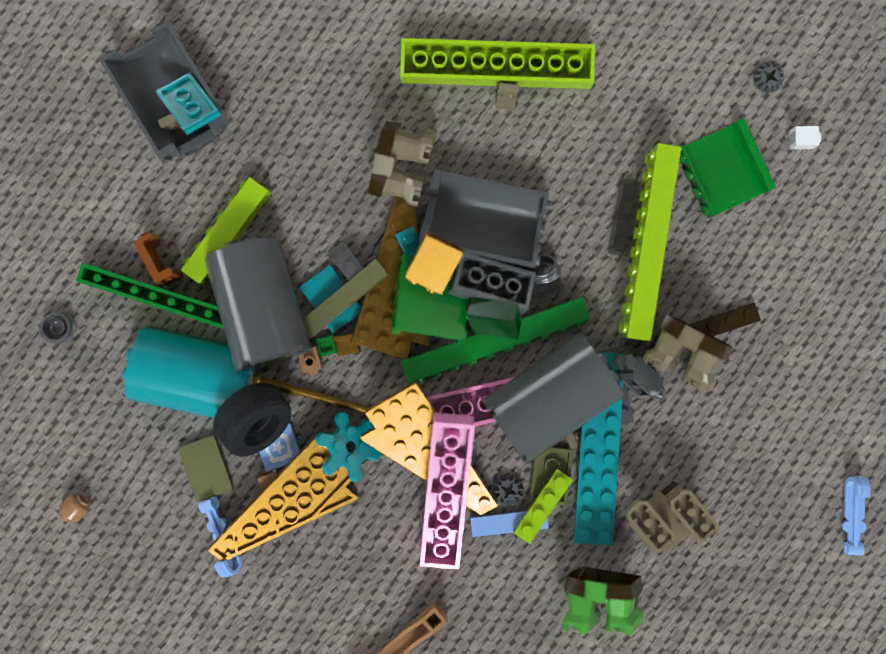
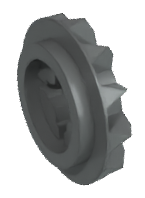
[753,62,785,93]
[493,474,524,506]

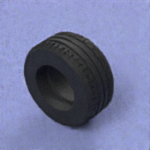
[213,382,291,457]

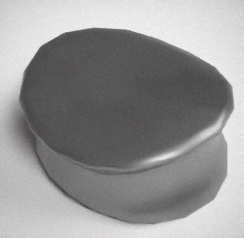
[524,255,561,284]
[39,311,76,344]

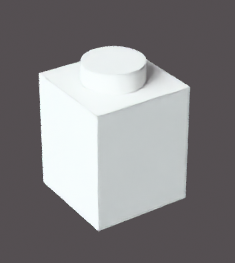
[789,126,821,149]

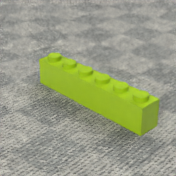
[181,177,271,285]

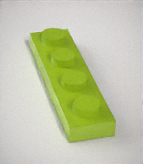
[513,468,573,544]

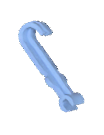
[842,476,870,555]
[198,496,242,578]

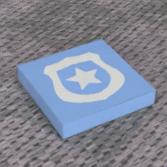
[260,422,300,472]

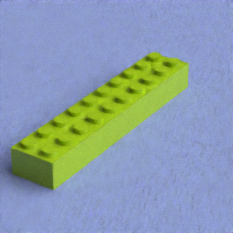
[400,38,595,89]
[618,143,681,341]

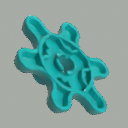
[315,411,381,482]

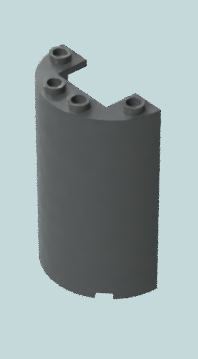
[98,21,229,161]
[418,169,551,268]
[205,236,312,373]
[482,334,625,465]

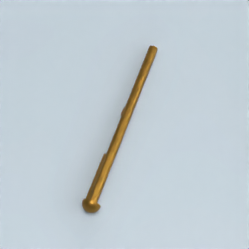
[252,372,370,413]

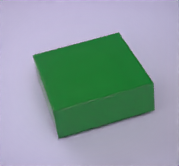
[314,334,338,357]

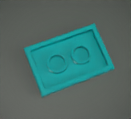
[156,72,221,135]
[299,265,361,334]

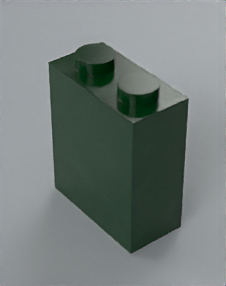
[465,297,522,339]

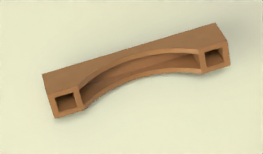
[375,601,448,654]

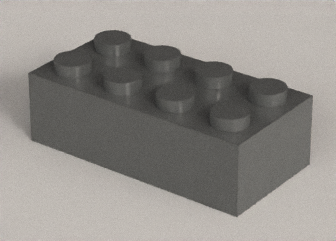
[448,251,536,315]

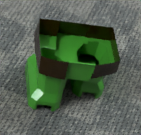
[562,567,643,635]

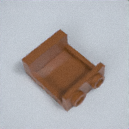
[133,232,183,286]

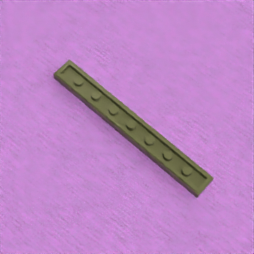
[265,259,389,370]

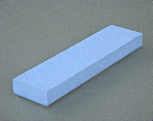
[470,510,549,537]

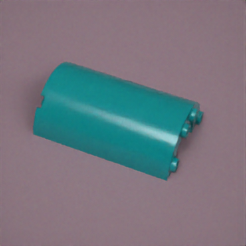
[122,326,256,418]

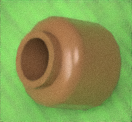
[59,493,90,523]

